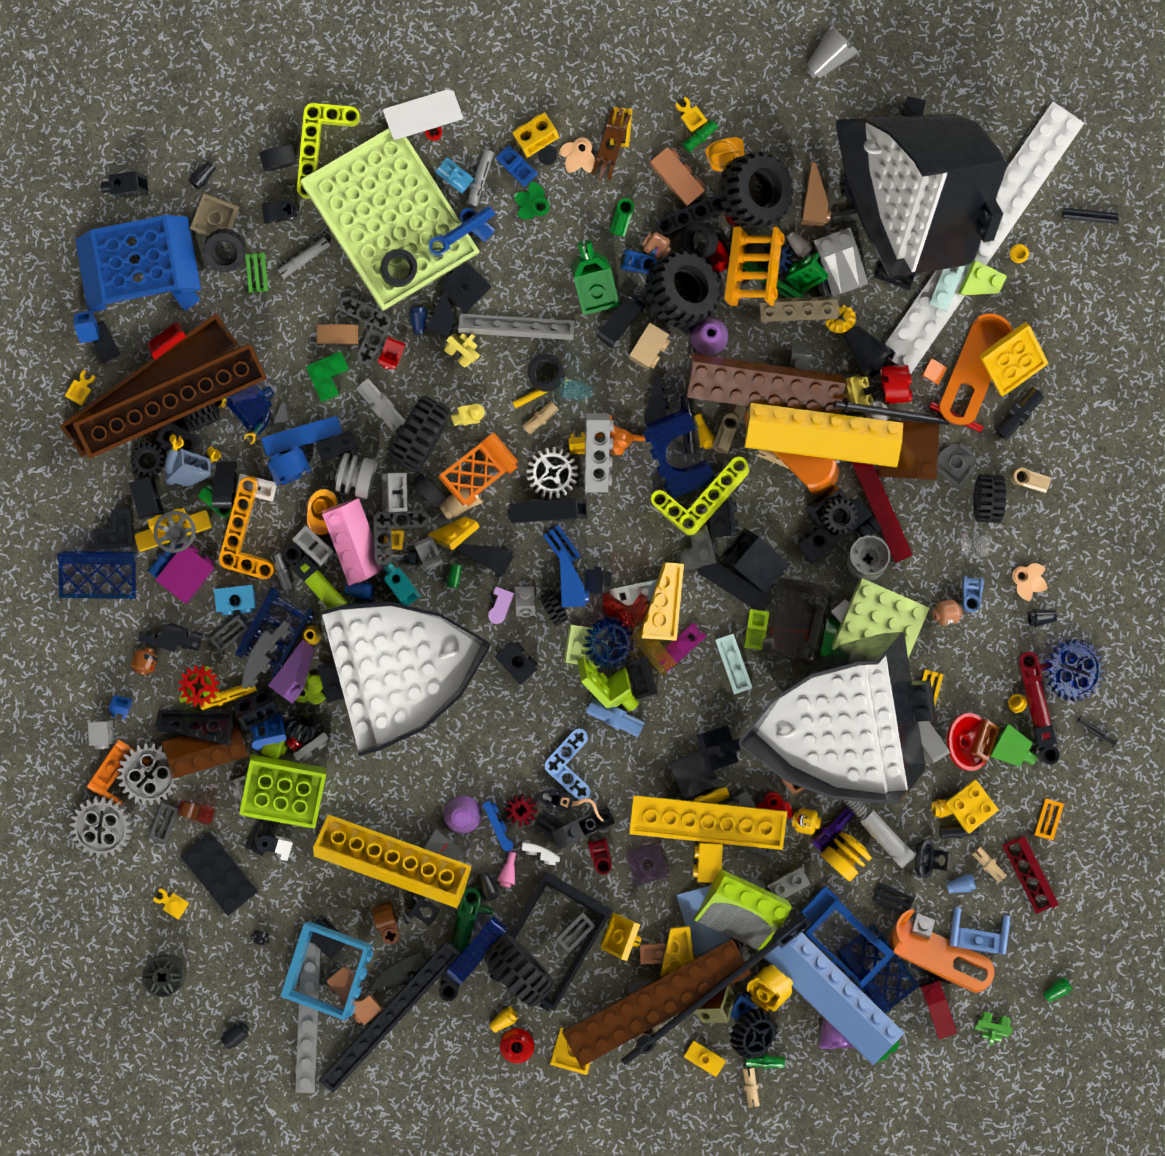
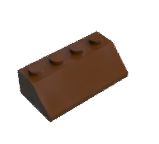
[161,720,248,779]

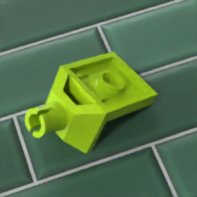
[577,656,639,711]

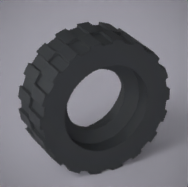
[203,228,246,273]

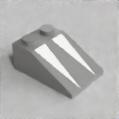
[812,228,868,296]

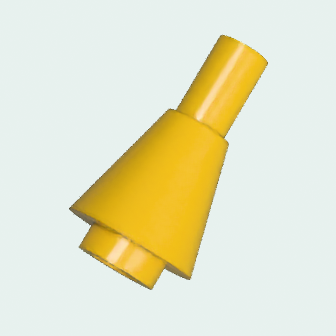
[695,414,715,450]

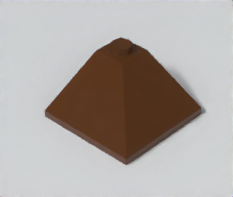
[878,420,940,481]

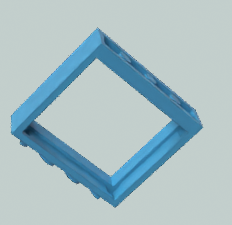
[280,921,373,1020]

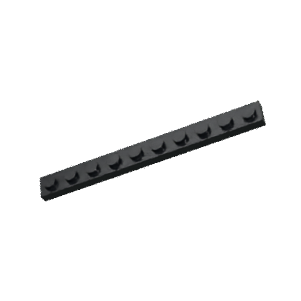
[319,940,461,1093]

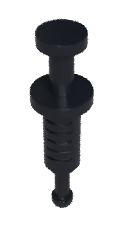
[1077,718,1118,748]

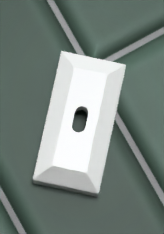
[236,474,277,502]

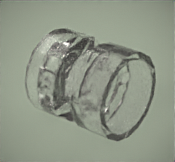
[960,531,990,557]

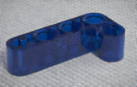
[444,915,509,986]

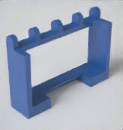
[805,900,895,990]

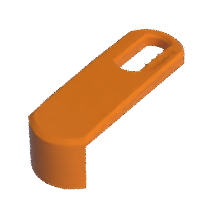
[939,314,1013,425]
[745,409,839,495]
[889,909,994,993]

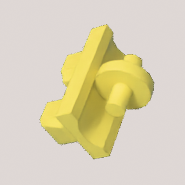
[444,333,481,367]
[843,374,873,412]
[451,404,485,426]

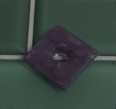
[626,843,669,886]

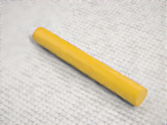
[512,378,567,409]

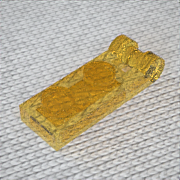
[630,627,678,677]

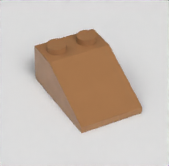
[800,162,831,228]

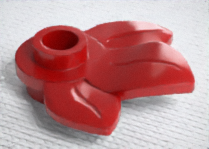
[755,791,793,819]

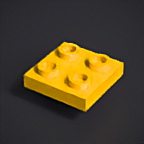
[945,779,999,834]

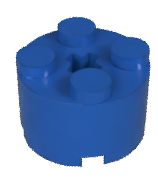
[267,446,312,486]

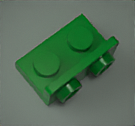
[785,252,829,294]

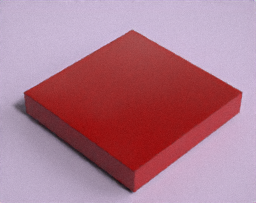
[146,322,186,360]

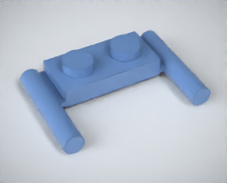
[949,907,1010,955]

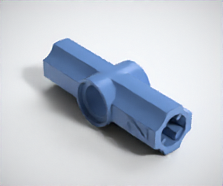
[586,698,645,737]

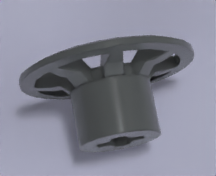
[154,511,196,553]

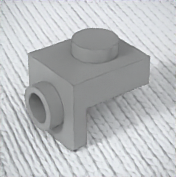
[414,536,443,570]
[515,586,535,617]

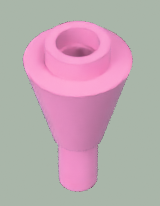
[497,852,516,888]

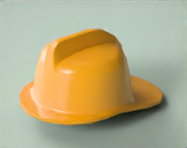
[705,137,745,171]
[307,489,337,535]

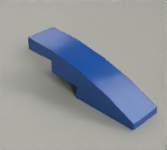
[261,416,343,457]

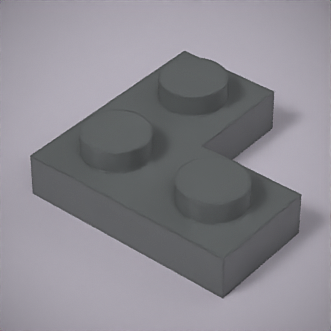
[675,525,717,572]

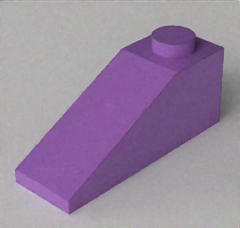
[268,640,314,704]

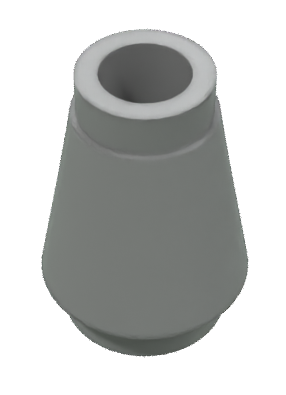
[786,231,814,258]

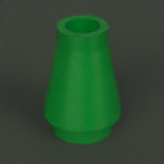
[1043,977,1073,1003]

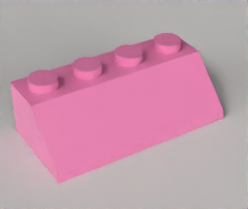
[322,497,382,585]

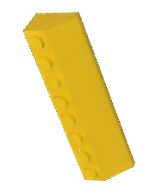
[745,403,903,467]
[313,814,471,908]

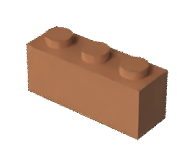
[650,147,705,207]

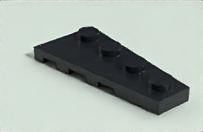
[156,710,235,746]

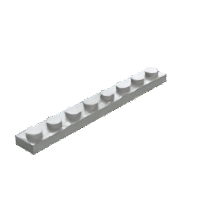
[295,940,321,1093]

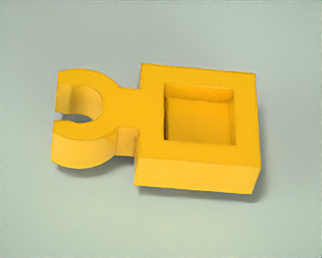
[675,97,707,133]
[65,370,96,406]
[153,888,189,920]

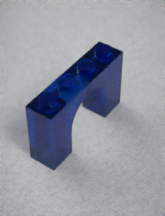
[642,408,715,499]

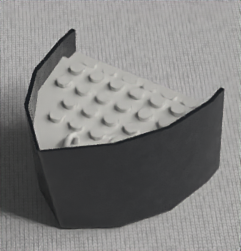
[836,114,1008,278]
[317,601,490,756]
[739,632,936,804]

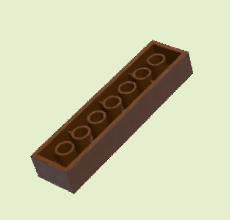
[685,353,846,414]

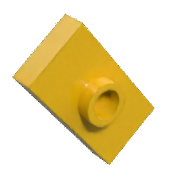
[683,1040,726,1077]

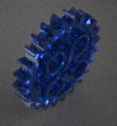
[1044,639,1105,701]

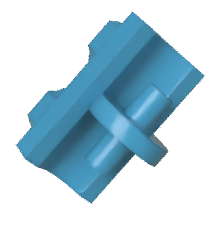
[435,157,474,194]

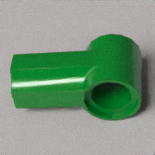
[609,198,634,237]
[198,484,232,518]

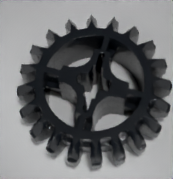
[729,1008,778,1059]

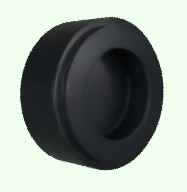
[538,146,557,165]

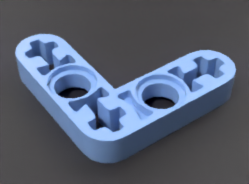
[545,729,590,800]

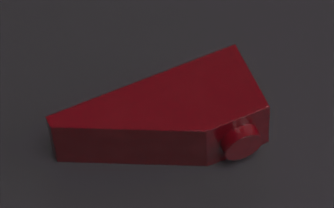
[919,979,957,1040]

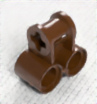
[372,901,399,944]

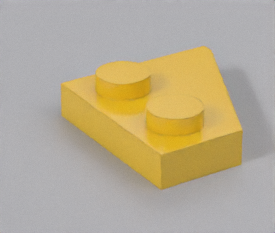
[428,516,479,550]

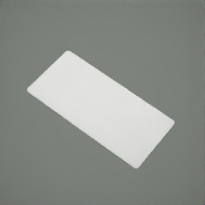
[383,90,463,140]

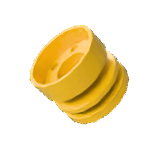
[820,831,872,882]

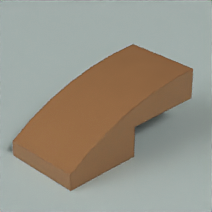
[317,324,358,345]

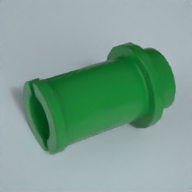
[446,564,463,589]

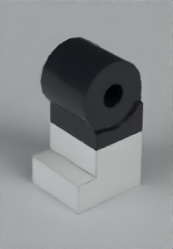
[254,833,293,861]

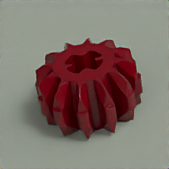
[505,794,538,827]

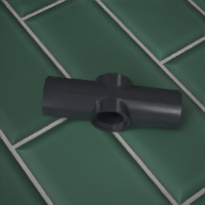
[994,386,1045,441]

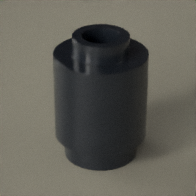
[220,1021,249,1049]

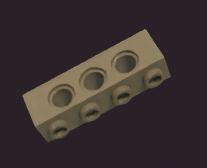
[760,296,840,322]

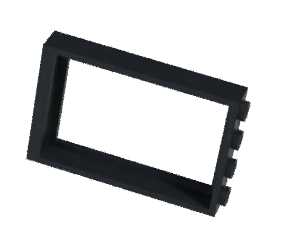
[488,871,612,1011]

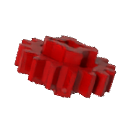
[178,665,220,707]

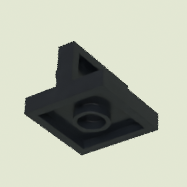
[697,725,741,772]

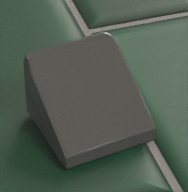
[274,402,290,425]

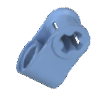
[962,576,984,613]

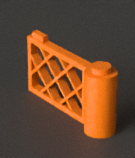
[438,432,519,507]

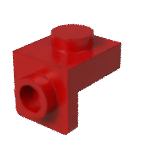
[708,241,730,274]
[377,337,406,370]

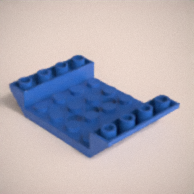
[75,215,201,312]

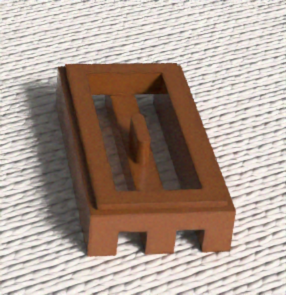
[971,719,1000,762]

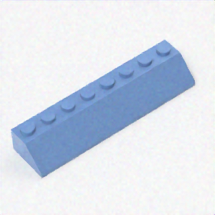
[764,933,904,1065]

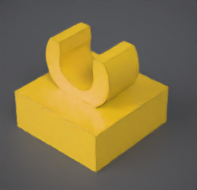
[569,432,585,455]

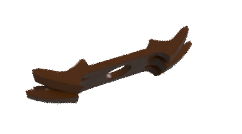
[591,108,631,181]

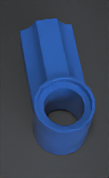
[459,208,495,243]

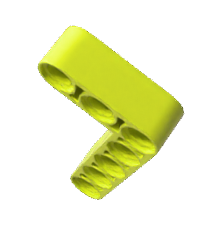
[297,103,361,199]
[651,457,749,535]

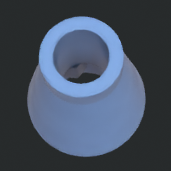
[947,874,976,894]

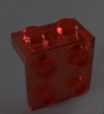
[602,592,648,629]

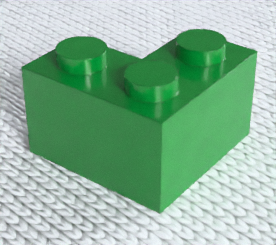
[306,351,350,403]

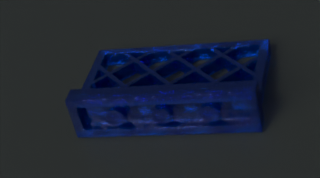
[57,551,137,599]
[836,924,919,1014]

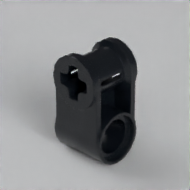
[261,200,300,224]

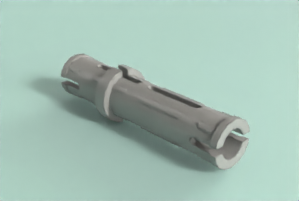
[466,149,494,208]
[277,236,330,279]

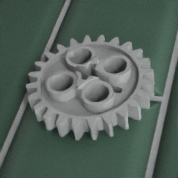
[117,743,180,805]
[69,796,133,858]

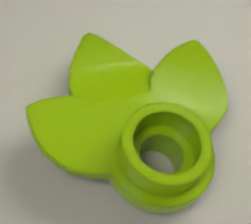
[295,671,326,705]

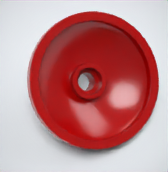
[946,713,990,771]

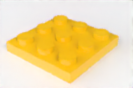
[979,322,1049,397]

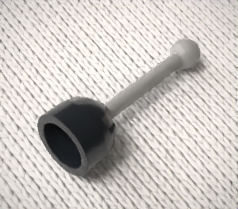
[381,550,418,565]

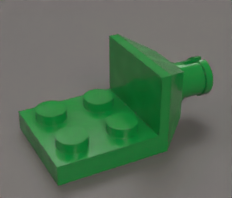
[570,240,620,316]

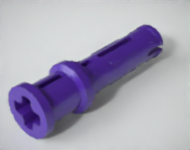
[810,806,855,852]

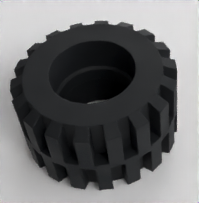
[973,474,1006,523]

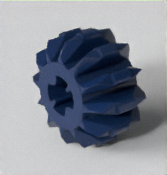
[760,245,792,275]

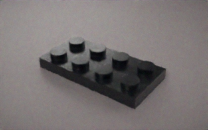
[180,832,259,916]

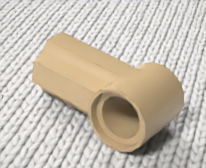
[1010,468,1051,493]

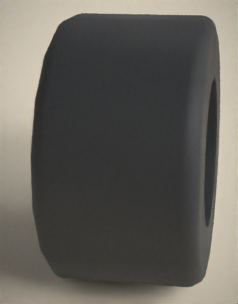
[259,144,297,171]

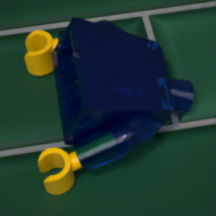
[218,385,275,444]

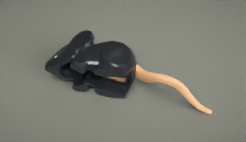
[536,789,603,821]

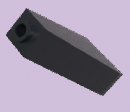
[508,499,588,523]

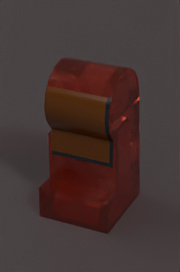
[177,799,216,825]

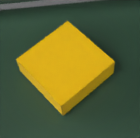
[383,530,404,550]

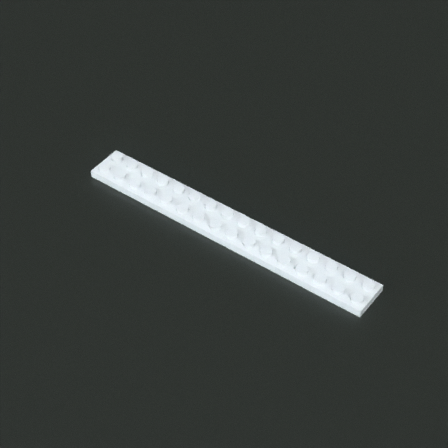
[885,102,1084,373]

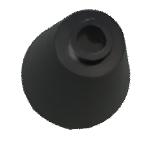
[844,326,896,378]

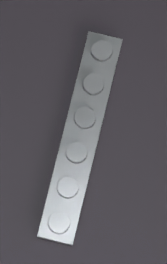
[459,314,575,340]

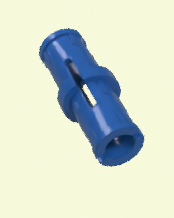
[147,543,180,578]

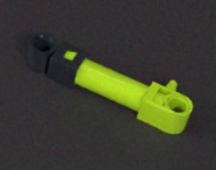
[282,544,368,607]

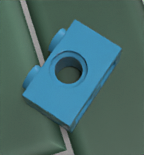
[214,585,256,616]

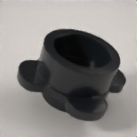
[250,930,270,945]

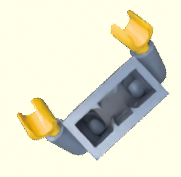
[164,434,221,487]

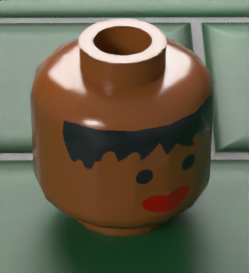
[130,646,158,676]

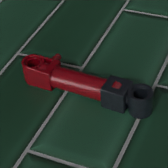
[1017,652,1060,765]

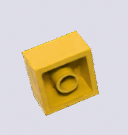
[693,841,723,883]

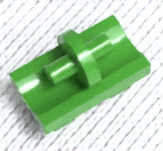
[974,1012,1013,1046]

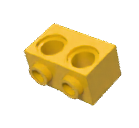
[512,112,560,158]

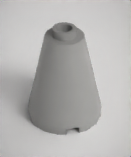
[806,25,859,78]

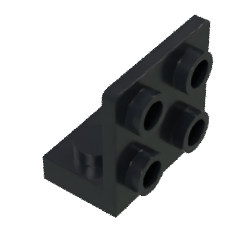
[709,496,739,538]

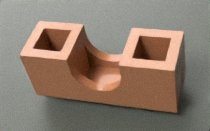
[327,965,383,1025]

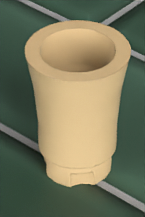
[439,481,483,519]

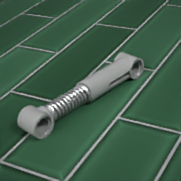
[843,800,916,868]

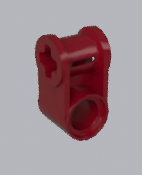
[587,837,612,875]

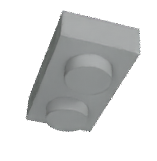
[293,732,330,761]

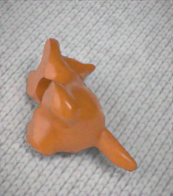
[595,415,648,455]

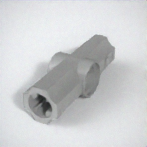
[356,379,406,432]

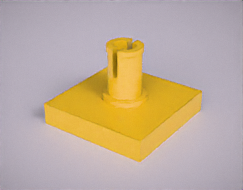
[600,913,641,961]

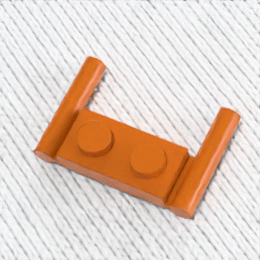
[86,739,151,807]

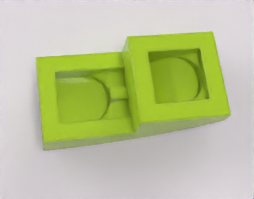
[744,609,769,650]

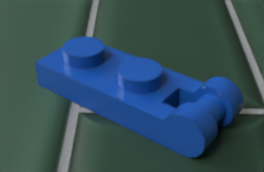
[483,800,514,851]

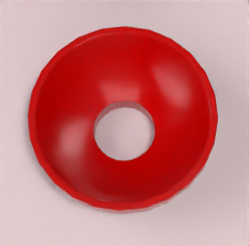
[500,1028,535,1064]

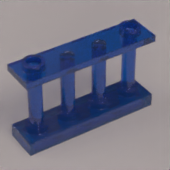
[234,587,315,677]

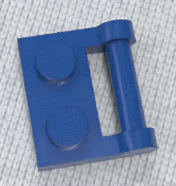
[249,712,286,750]

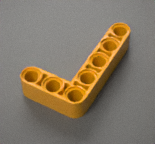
[219,476,275,579]

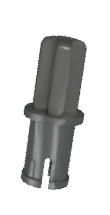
[270,552,293,590]

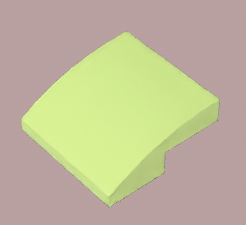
[563,624,610,669]

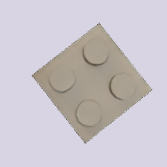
[629,323,670,371]

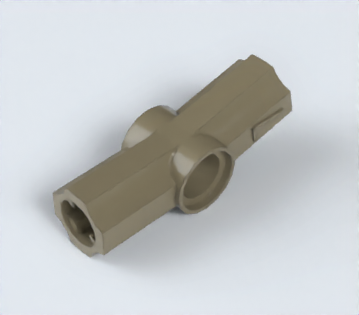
[712,404,750,454]

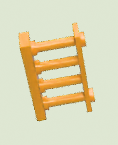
[724,227,785,306]

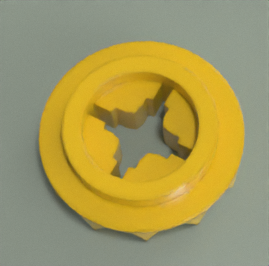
[825,305,856,333]

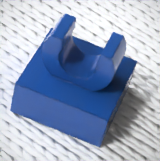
[109,695,133,720]

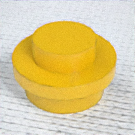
[1009,244,1029,263]
[1008,694,1027,713]

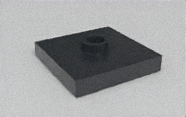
[438,261,492,314]

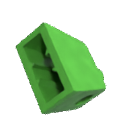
[990,724,1038,767]

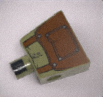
[691,986,736,1023]

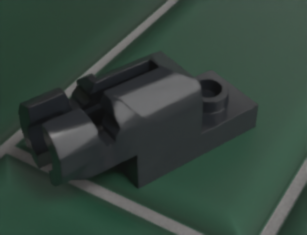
[139,623,203,653]

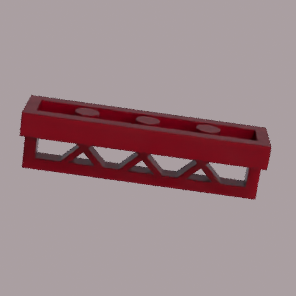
[1002,835,1059,914]

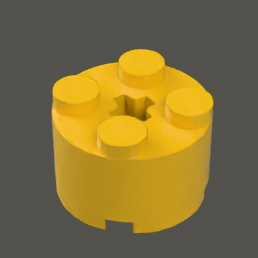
[747,965,793,1012]

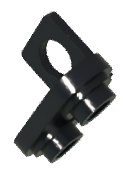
[915,839,951,878]
[401,894,440,926]

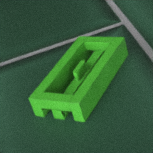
[245,253,269,293]

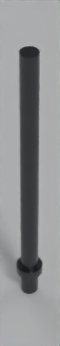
[833,400,950,425]

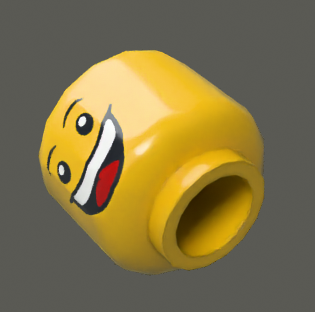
[792,808,821,835]

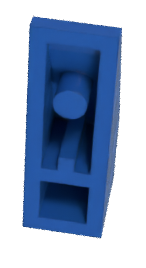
[560,549,589,607]

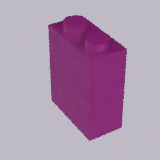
[156,544,216,604]

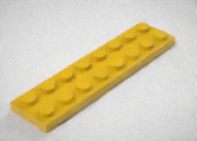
[629,795,787,850]

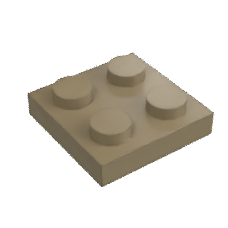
[190,193,240,243]

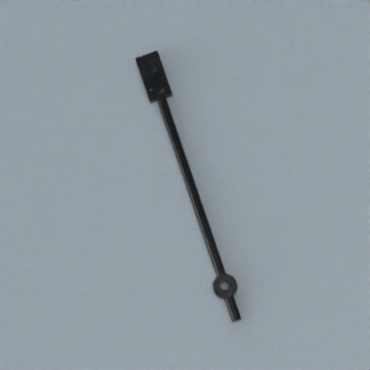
[621,912,812,1066]

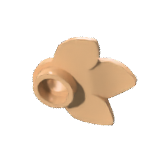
[559,138,595,173]
[1012,563,1048,601]

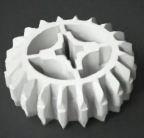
[527,447,578,499]

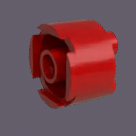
[881,364,912,405]

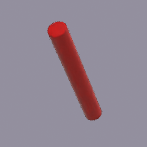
[929,401,984,433]

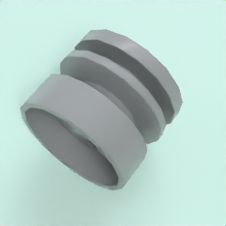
[335,453,377,499]
[847,535,890,582]

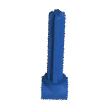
[429,206,495,257]

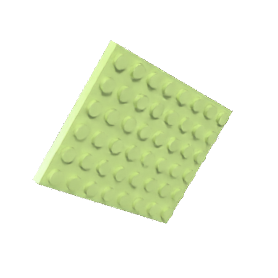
[300,128,480,311]

